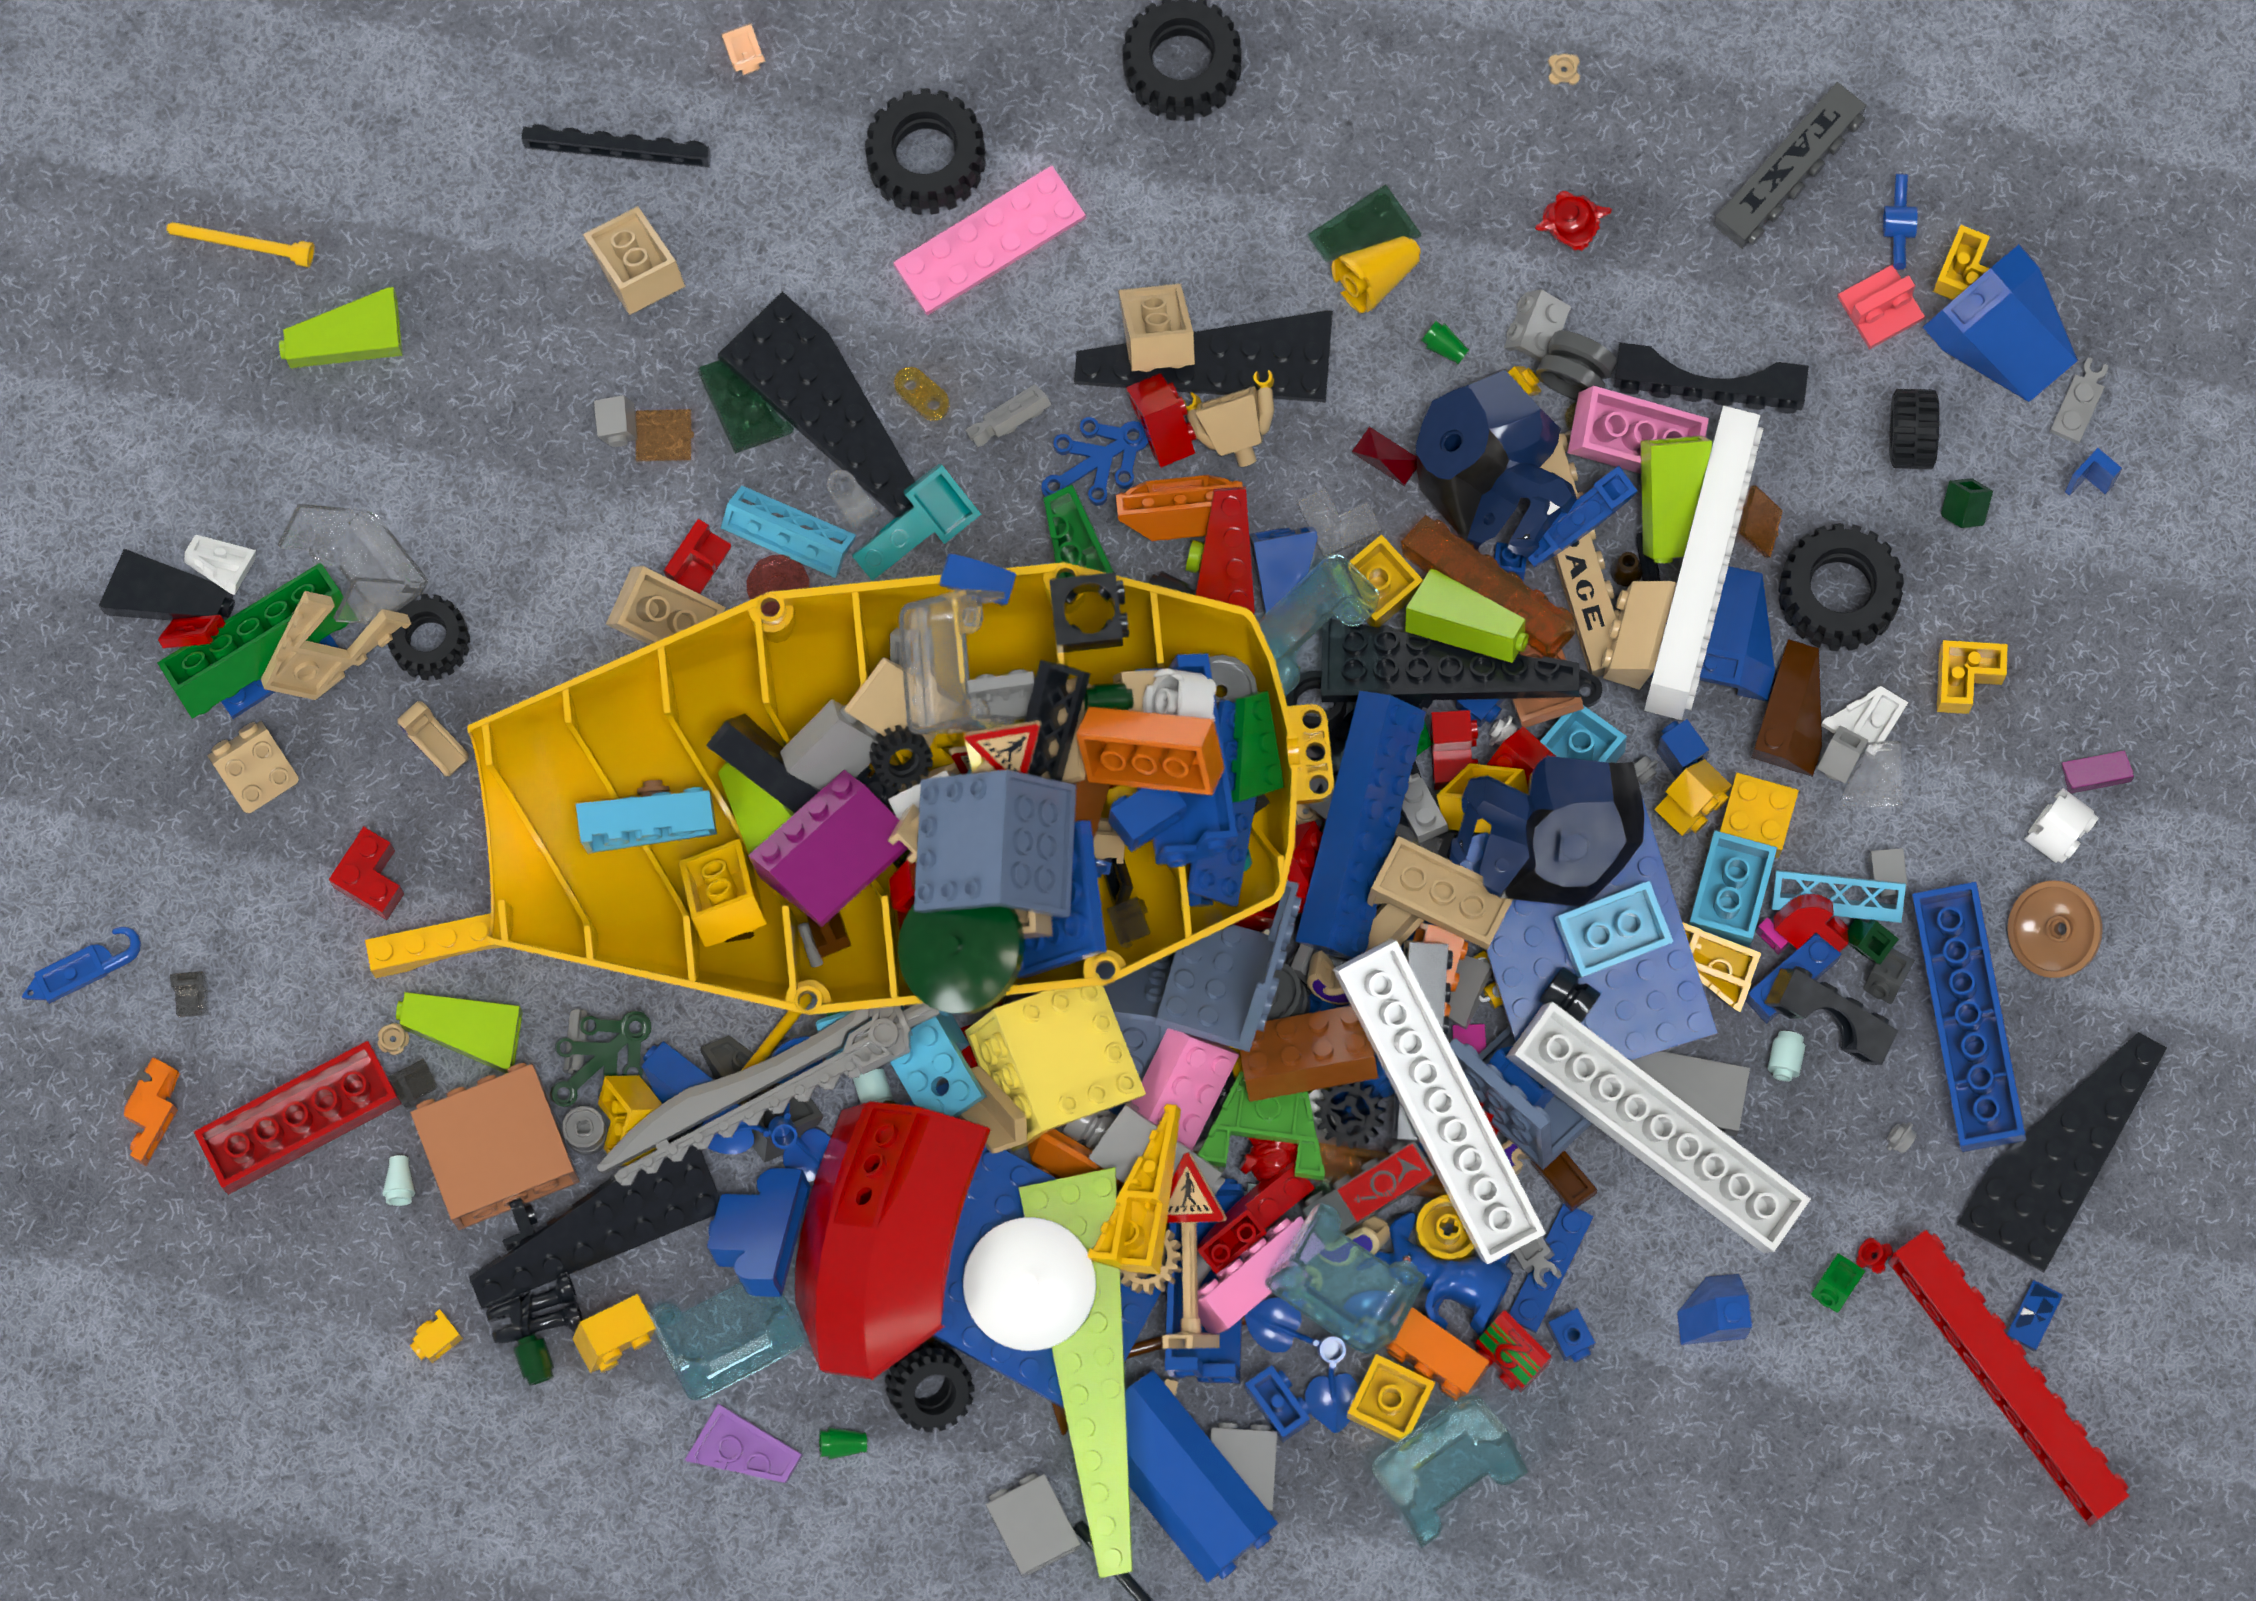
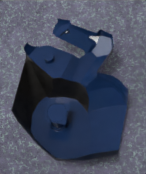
[1416,369,1577,559]
[1449,752,1645,907]

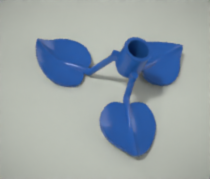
[701,1036,831,1181]
[1245,1290,1400,1433]

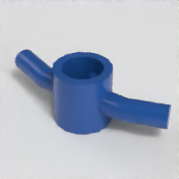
[1883,173,1918,270]

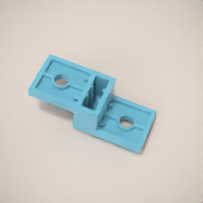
[890,1006,987,1118]

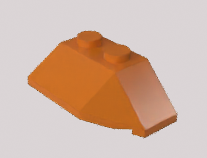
[1116,475,1243,541]
[1027,1129,1124,1190]

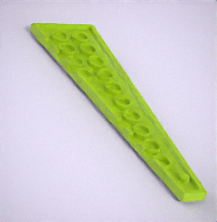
[1019,1167,1133,1578]

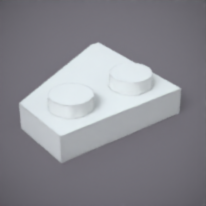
[184,535,256,595]
[1821,686,1908,758]

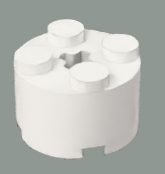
[1143,669,1216,723]
[2024,788,2098,864]

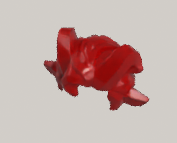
[1535,191,1612,252]
[1239,1137,1298,1182]

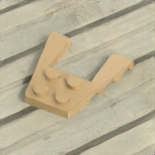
[261,591,411,700]

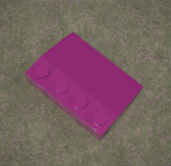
[748,770,909,927]

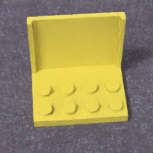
[965,973,1146,1152]

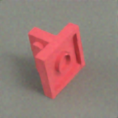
[1837,264,1925,349]

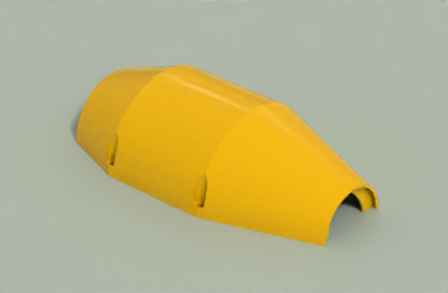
[467,562,1334,1015]

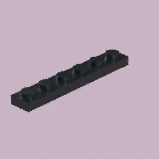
[521,124,711,168]

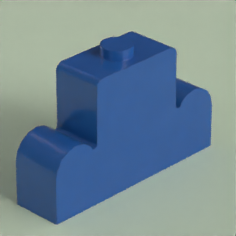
[707,1168,811,1297]

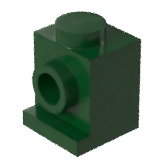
[1847,918,1899,965]

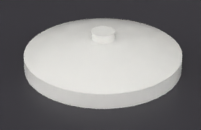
[963,1218,1096,1351]

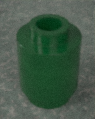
[1084,683,1134,713]
[513,1335,554,1386]

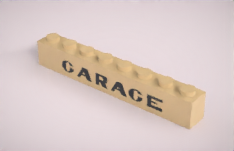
[1540,433,1620,677]

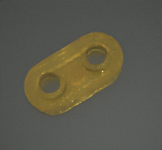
[894,367,950,421]

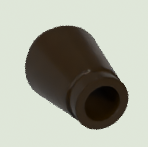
[1611,552,1642,586]

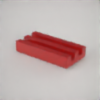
[158,615,226,648]

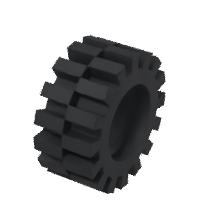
[869,725,933,790]

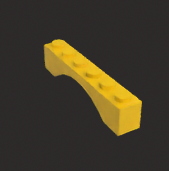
[365,913,504,978]

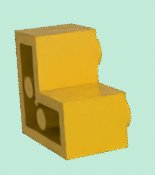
[1933,225,1990,300]
[1937,640,2008,714]
[1654,759,1732,836]
[598,1075,662,1166]
[572,1294,656,1373]

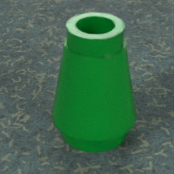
[1421,321,1470,364]
[819,1427,867,1460]

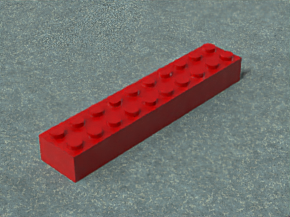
[1888,1230,2129,1527]

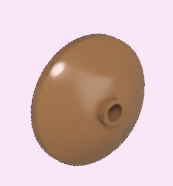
[2008,881,2103,978]

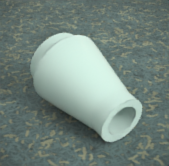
[382,1155,415,1206]

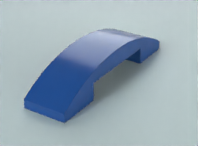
[1528,466,1638,568]

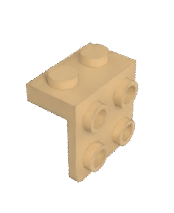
[207,721,298,813]

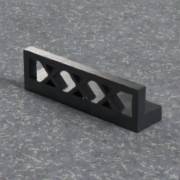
[1024,660,1091,782]

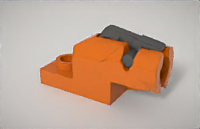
[123,1058,180,1166]

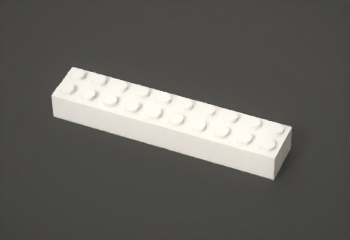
[1644,406,1763,720]
[1333,939,1546,1264]
[1506,1002,1811,1253]

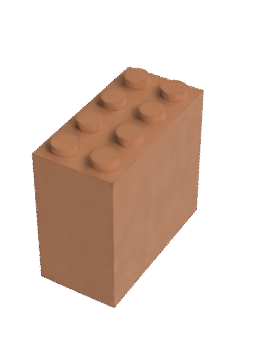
[410,1063,580,1230]

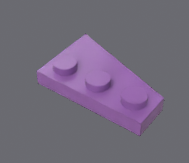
[684,1404,803,1483]

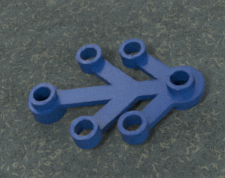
[1041,417,1148,506]

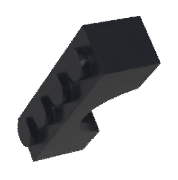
[1764,966,1898,1065]

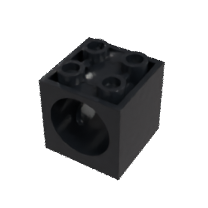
[1049,572,1129,653]

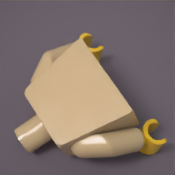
[1182,370,1274,467]

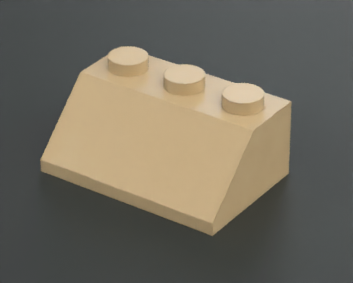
[1601,581,1677,690]

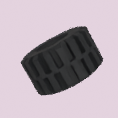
[1889,389,1939,469]
[387,594,470,681]
[885,1341,975,1432]

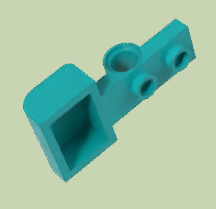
[852,464,982,581]

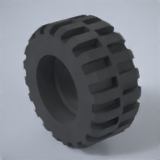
[1123,0,1242,121]
[865,89,986,215]
[1778,523,1904,651]

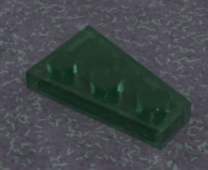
[1308,184,1421,262]
[698,360,794,454]

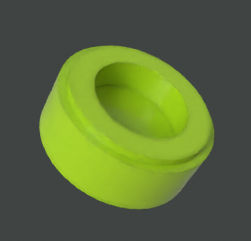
[1186,540,1204,573]

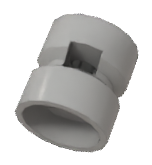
[562,1106,608,1155]
[1062,1110,1117,1150]

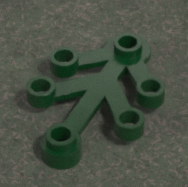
[550,1011,652,1107]

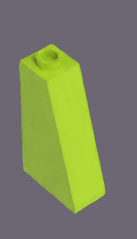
[279,287,403,368]
[1641,436,1712,563]
[1405,569,1529,663]
[718,762,795,870]
[396,992,523,1074]

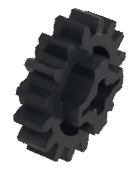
[1314,1081,1386,1149]

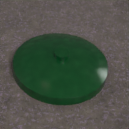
[898,904,1024,1014]

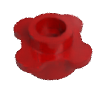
[1856,1237,1893,1274]

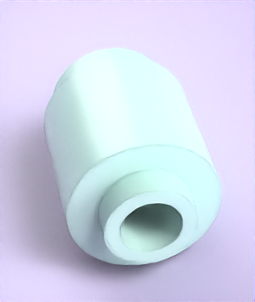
[1768,1031,1806,1081]
[853,1068,893,1104]

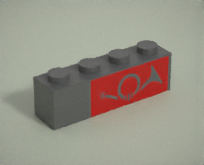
[1302,1140,1435,1246]

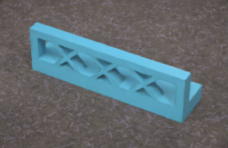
[721,486,856,578]
[1771,870,1906,923]

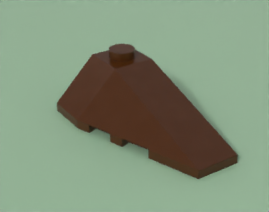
[1751,639,1822,777]

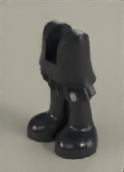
[486,1272,583,1344]

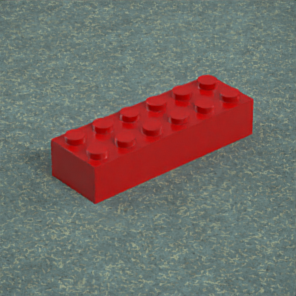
[193,1040,402,1195]

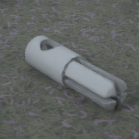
[798,922,823,968]

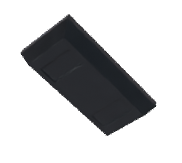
[1103,858,1133,911]

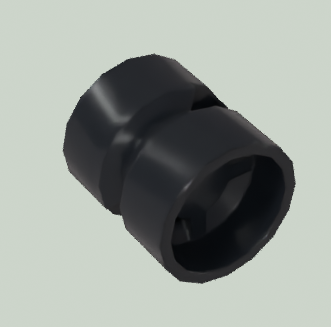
[1539,967,1601,1023]

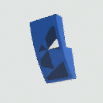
[2006,1280,2063,1352]

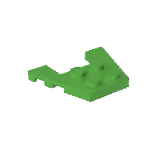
[1198,1071,1325,1180]

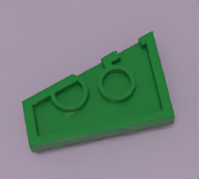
[1230,691,1284,802]

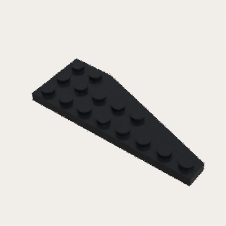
[717,291,916,517]
[1957,1032,2167,1273]

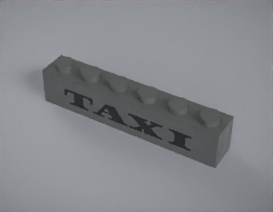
[1714,82,1866,249]

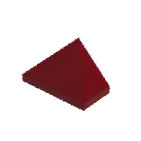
[1352,426,1417,487]

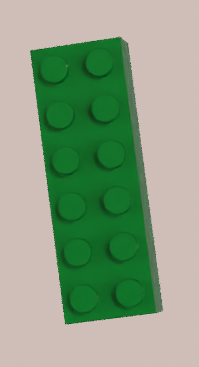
[157,562,356,719]

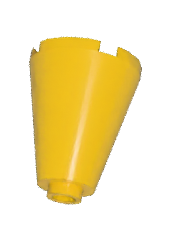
[1331,236,1421,313]

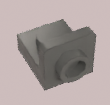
[1863,948,1915,1004]

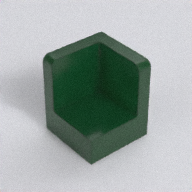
[1941,478,1993,528]

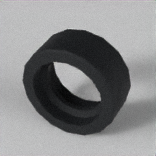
[1285,670,1347,732]

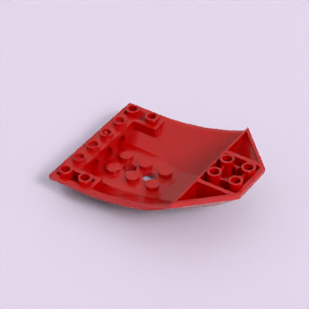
[795,1101,991,1380]

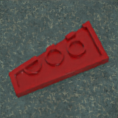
[1195,487,1255,614]

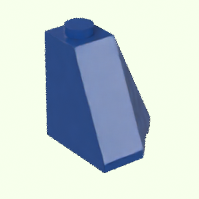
[1249,527,1318,621]
[642,1041,713,1131]
[1677,1274,1752,1345]

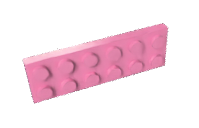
[893,165,1086,316]

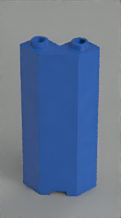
[1135,654,1238,867]
[1165,1179,1246,1383]
[1125,1370,1278,1583]

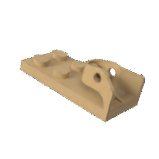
[1367,836,1513,950]

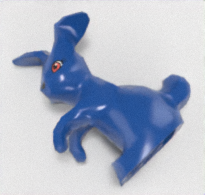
[1356,1212,1513,1337]

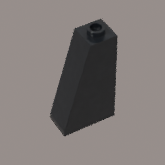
[99,549,235,621]
[706,714,821,813]

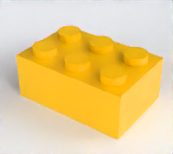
[679,839,767,948]

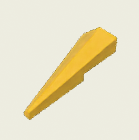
[1682,922,1761,1012]
[1087,1104,1181,1274]

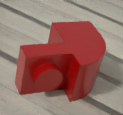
[1773,894,1849,952]

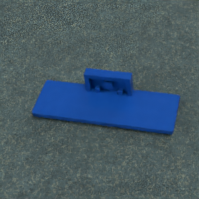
[1187,700,1257,906]

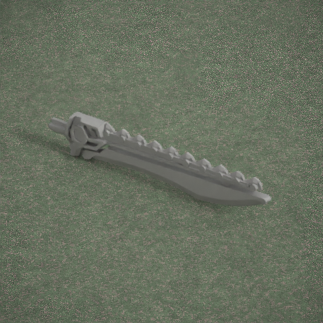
[597,1003,940,1186]

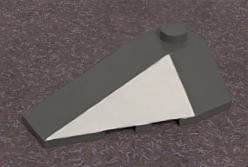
[701,1035,823,1163]

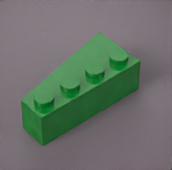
[1044,485,1114,578]

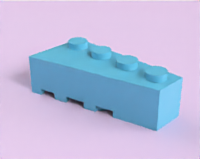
[576,787,717,854]

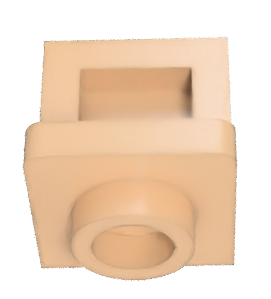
[721,24,765,74]

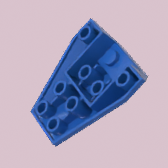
[1923,244,2078,402]
[1650,566,1775,702]

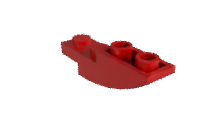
[1197,1161,1315,1274]

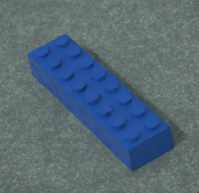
[1295,691,1426,959]
[1912,882,2027,1152]

